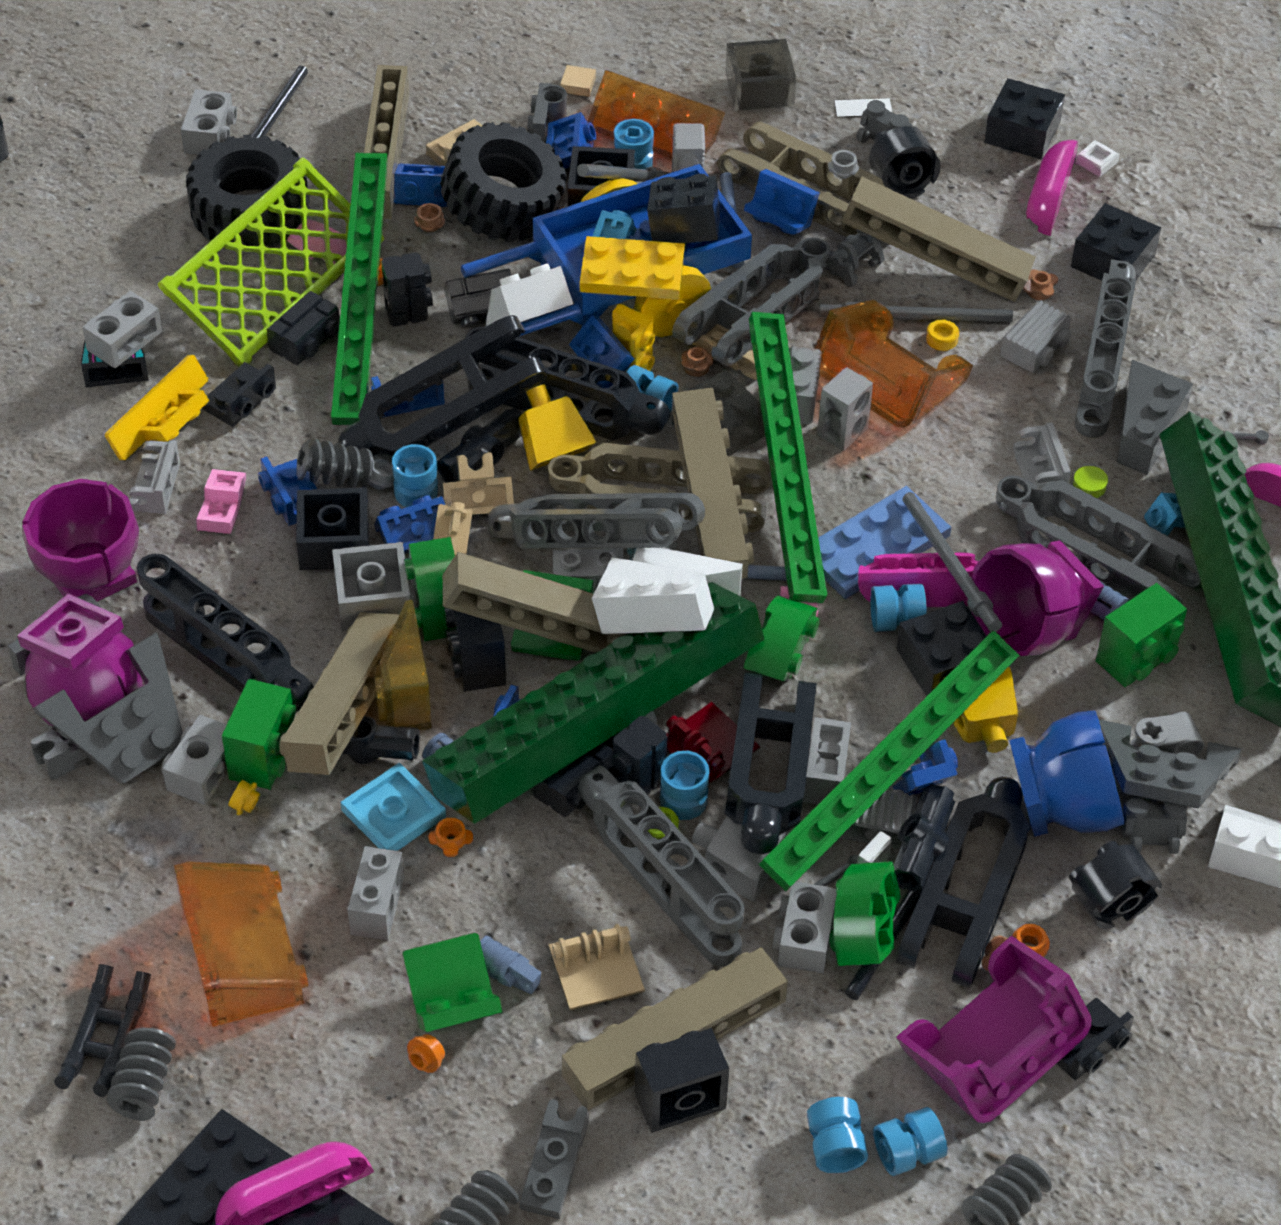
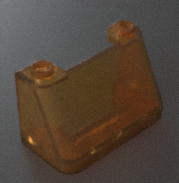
[814,299,974,428]
[173,862,309,1027]

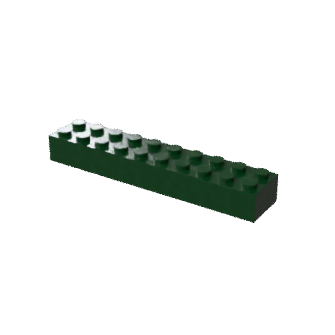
[1159,411,1281,727]
[422,582,765,824]

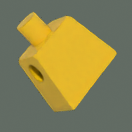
[519,384,596,471]
[944,667,1018,753]

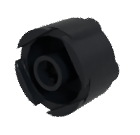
[869,126,941,199]
[1069,841,1162,929]

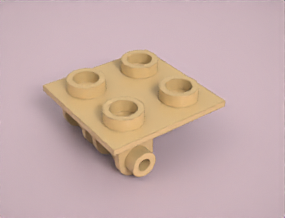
[549,924,645,1010]

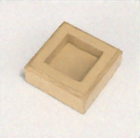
[560,65,596,97]

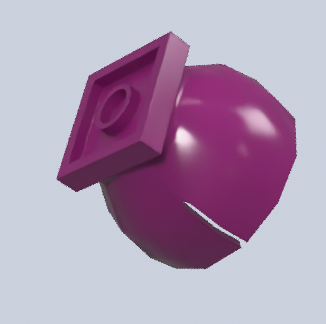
[22,479,139,602]
[971,540,1104,656]
[17,594,143,726]

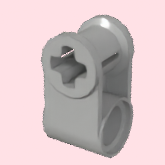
[1130,712,1204,756]

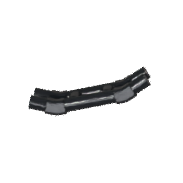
[54,964,152,1097]

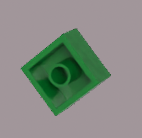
[1095,583,1187,688]
[222,679,296,790]

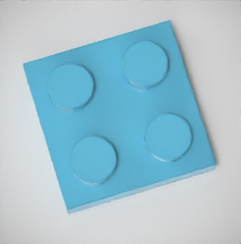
[341,762,446,851]

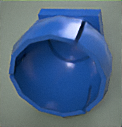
[1009,710,1125,837]

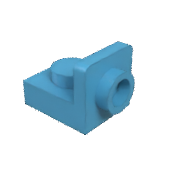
[592,210,636,239]
[1144,492,1186,536]

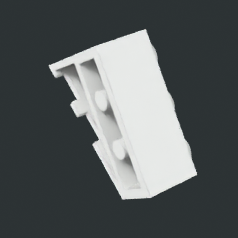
[592,557,714,634]

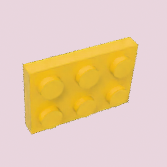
[580,236,685,300]

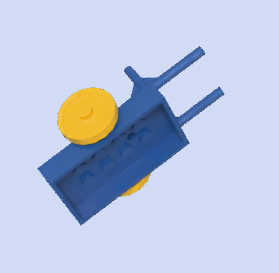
[460,164,752,337]

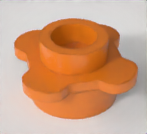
[428,818,473,857]

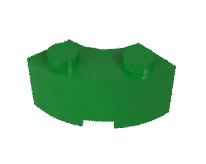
[403,537,455,642]
[743,595,820,681]
[829,861,901,966]

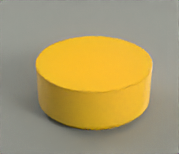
[926,320,959,351]

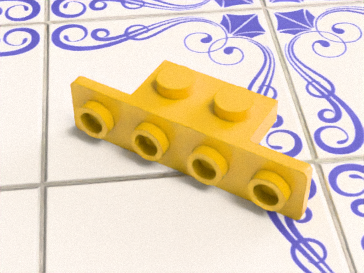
[104,355,209,460]

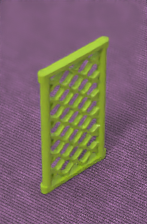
[158,157,384,367]

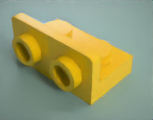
[612,303,655,371]

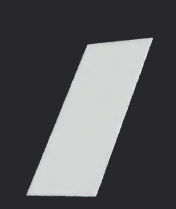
[835,98,892,117]

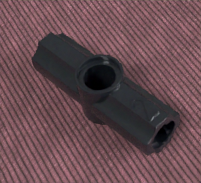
[437,407,522,483]
[342,715,421,764]
[894,783,955,892]

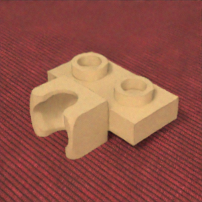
[442,453,514,515]

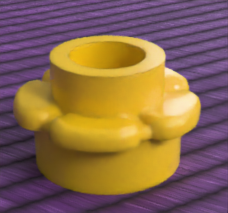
[228,780,261,815]

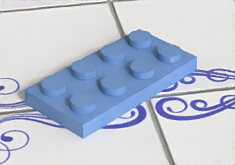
[818,486,951,599]

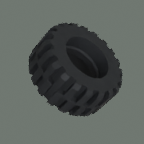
[440,122,567,242]
[186,134,310,247]

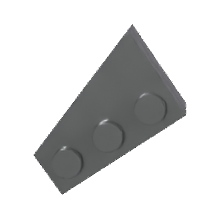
[1117,360,1193,475]

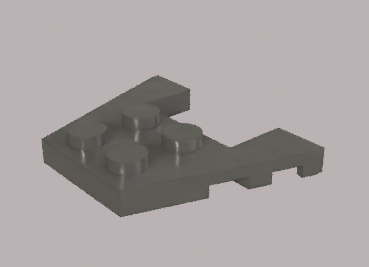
[32,633,183,784]
[1099,720,1241,808]

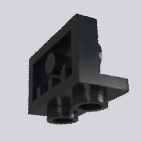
[202,362,276,427]
[1056,997,1134,1081]

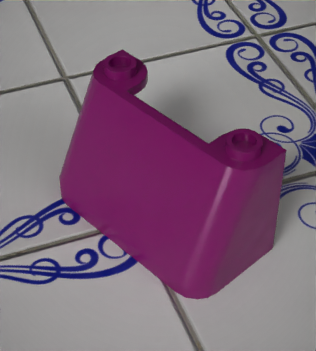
[896,936,1092,1123]

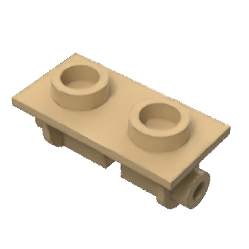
[433,502,473,555]

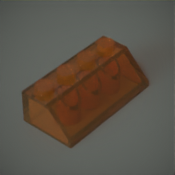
[587,70,725,159]

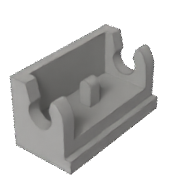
[1013,422,1071,486]
[129,440,180,514]

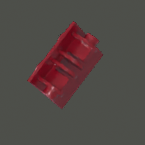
[666,702,760,784]

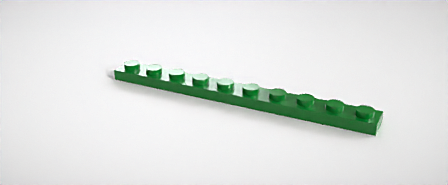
[331,153,388,425]
[748,312,827,603]
[758,630,1020,892]

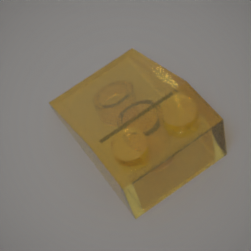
[374,600,432,730]

